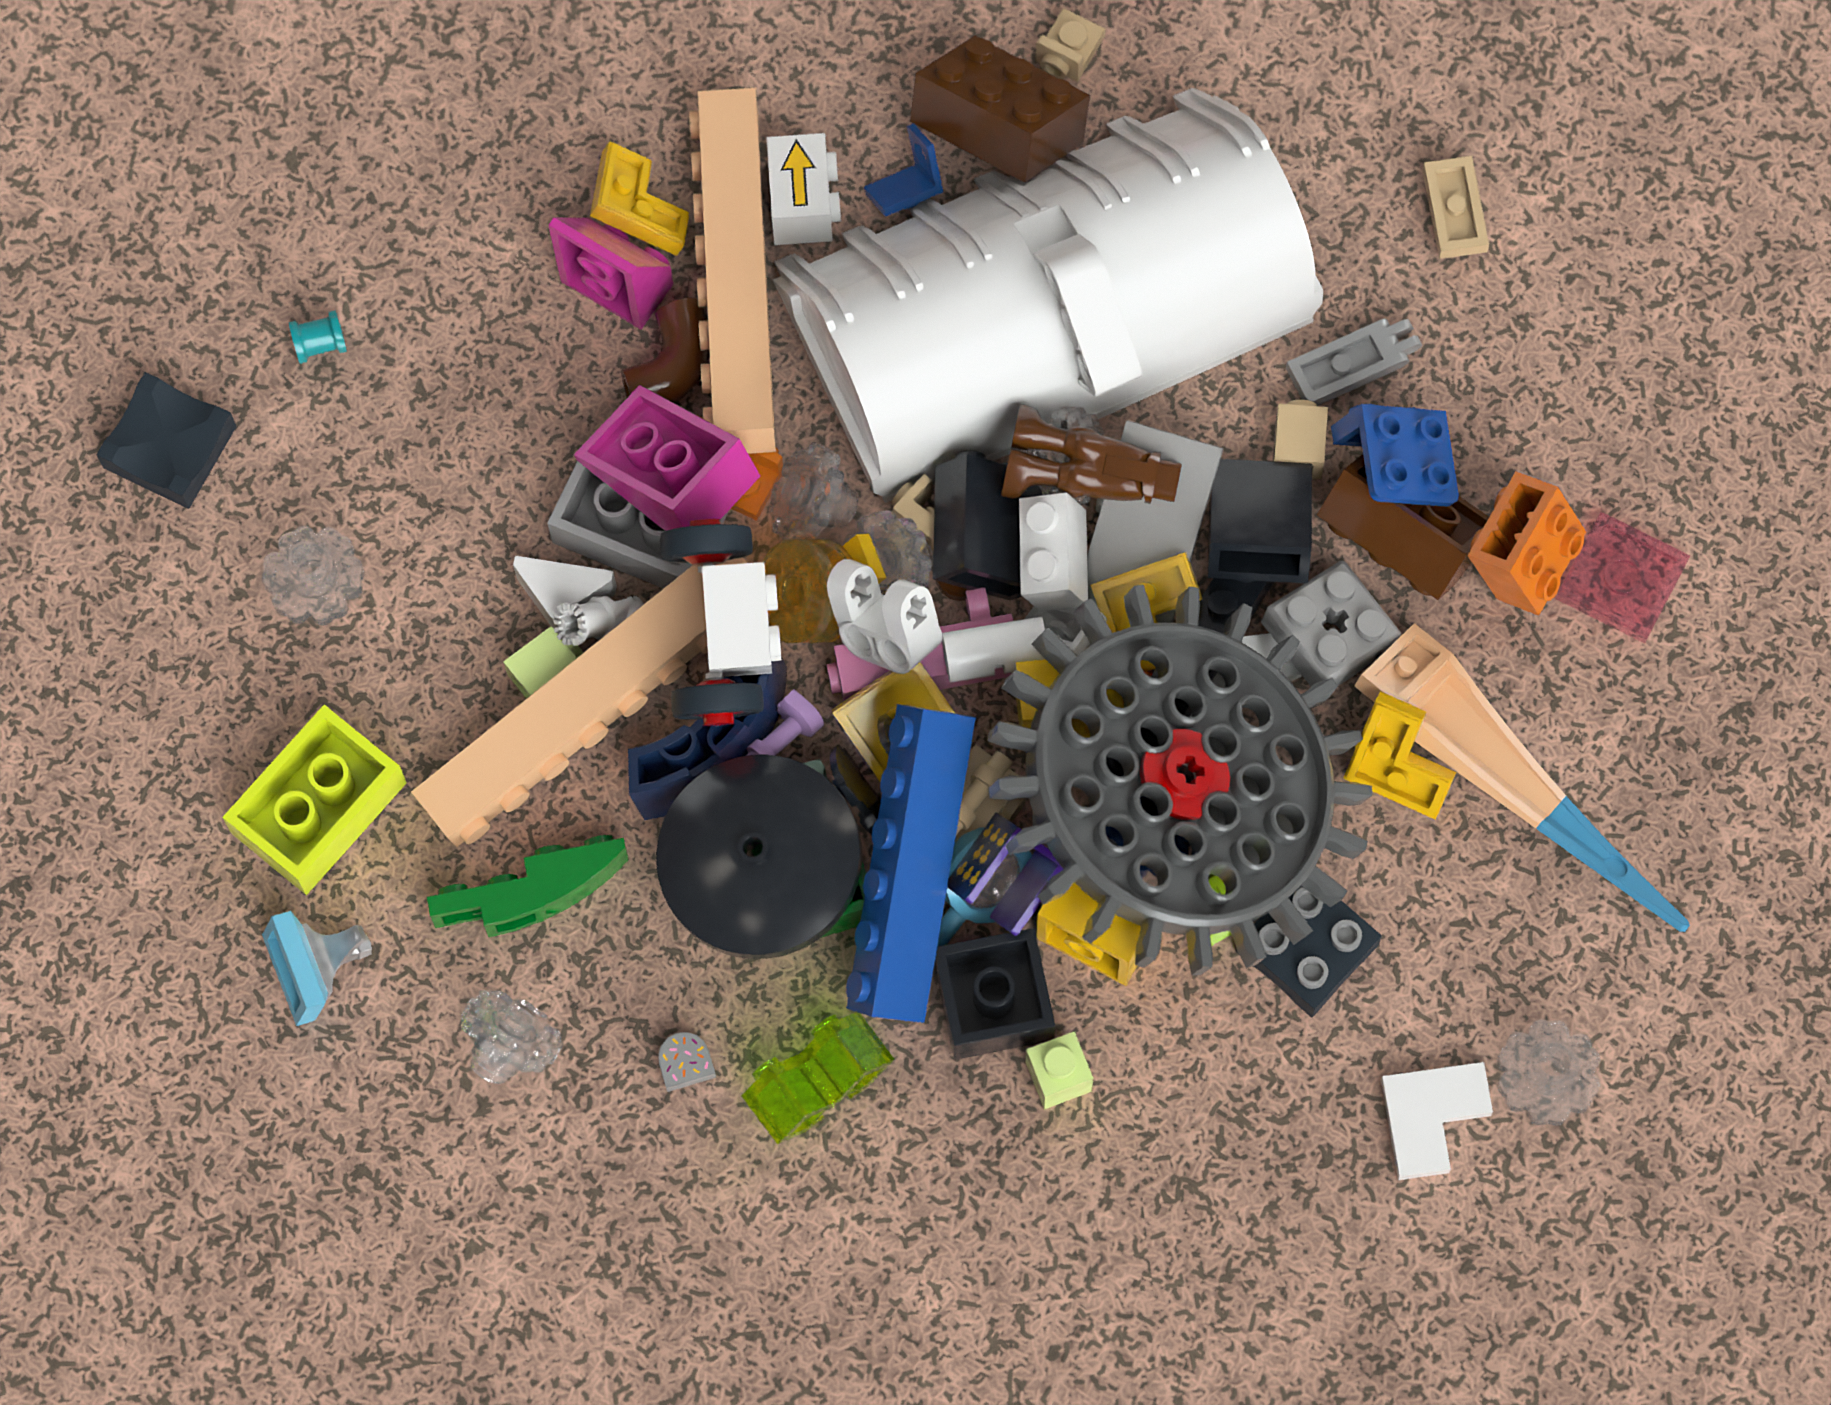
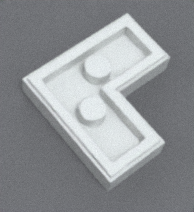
[1381,1062,1493,1180]

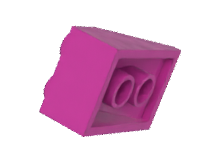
[548,217,673,330]
[574,385,761,531]

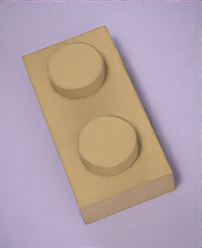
[1422,156,1489,259]

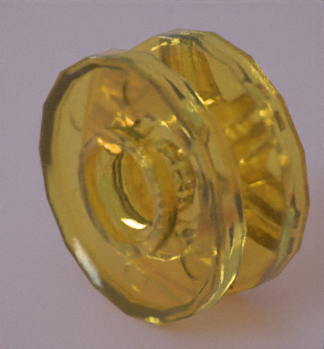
[762,539,853,644]

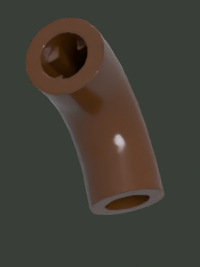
[621,298,710,403]

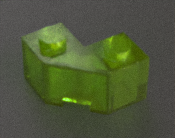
[741,1012,895,1145]

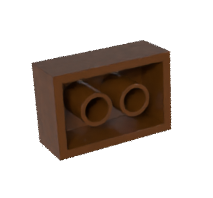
[910,35,1090,183]

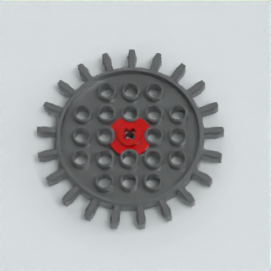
[987,585,1372,976]

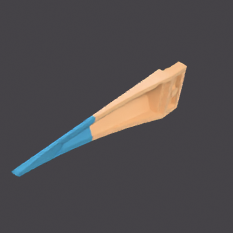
[1354,623,1690,932]

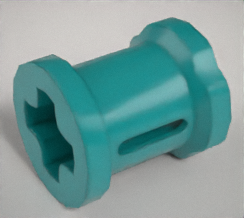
[288,310,348,364]

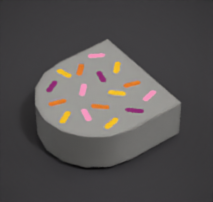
[658,1032,716,1092]

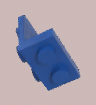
[1331,404,1459,507]

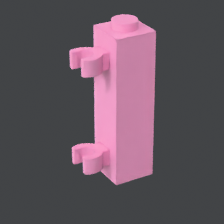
[826,587,1013,701]

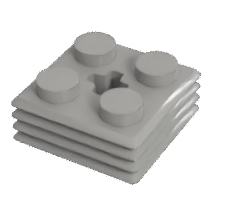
[1261,561,1402,687]

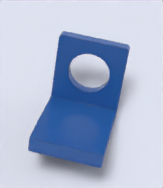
[864,123,943,216]

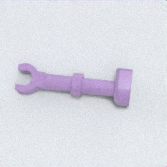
[746,689,824,756]

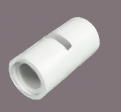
[942,616,1045,683]

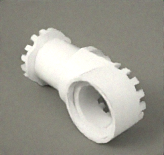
[553,596,644,646]

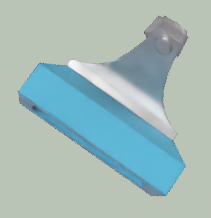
[262,911,372,1026]

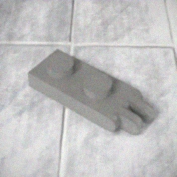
[1286,319,1422,406]

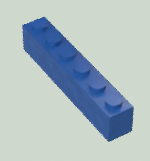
[846,704,976,1023]

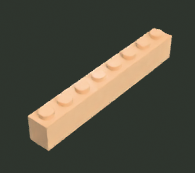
[689,88,776,454]
[411,557,747,847]

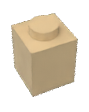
[1273,400,1328,479]

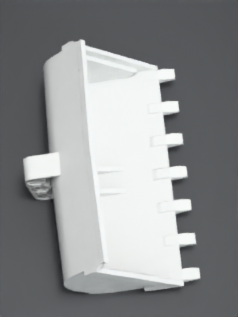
[772,88,1323,503]

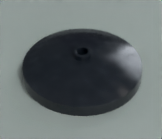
[656,755,862,959]

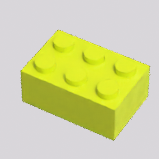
[222,705,407,896]

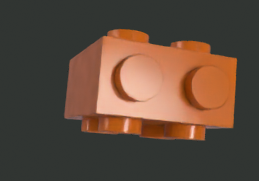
[1467,471,1586,616]

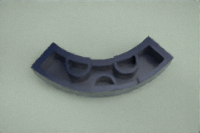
[628,656,787,820]

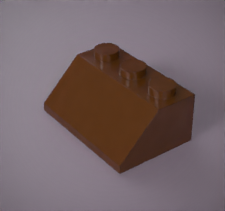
[1317,454,1489,600]

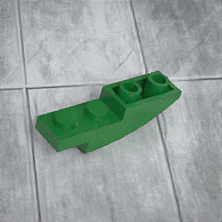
[427,835,629,937]

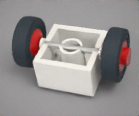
[660,519,781,726]

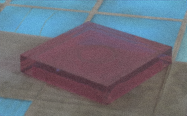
[1556,512,1690,643]

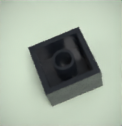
[934,928,1056,1060]

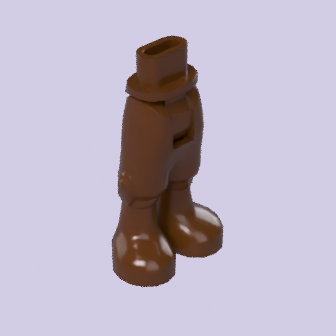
[1001,404,1182,504]

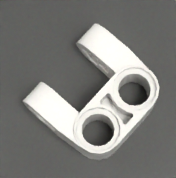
[827,559,943,674]

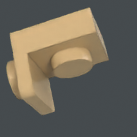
[1036,8,1105,82]
[891,474,934,557]

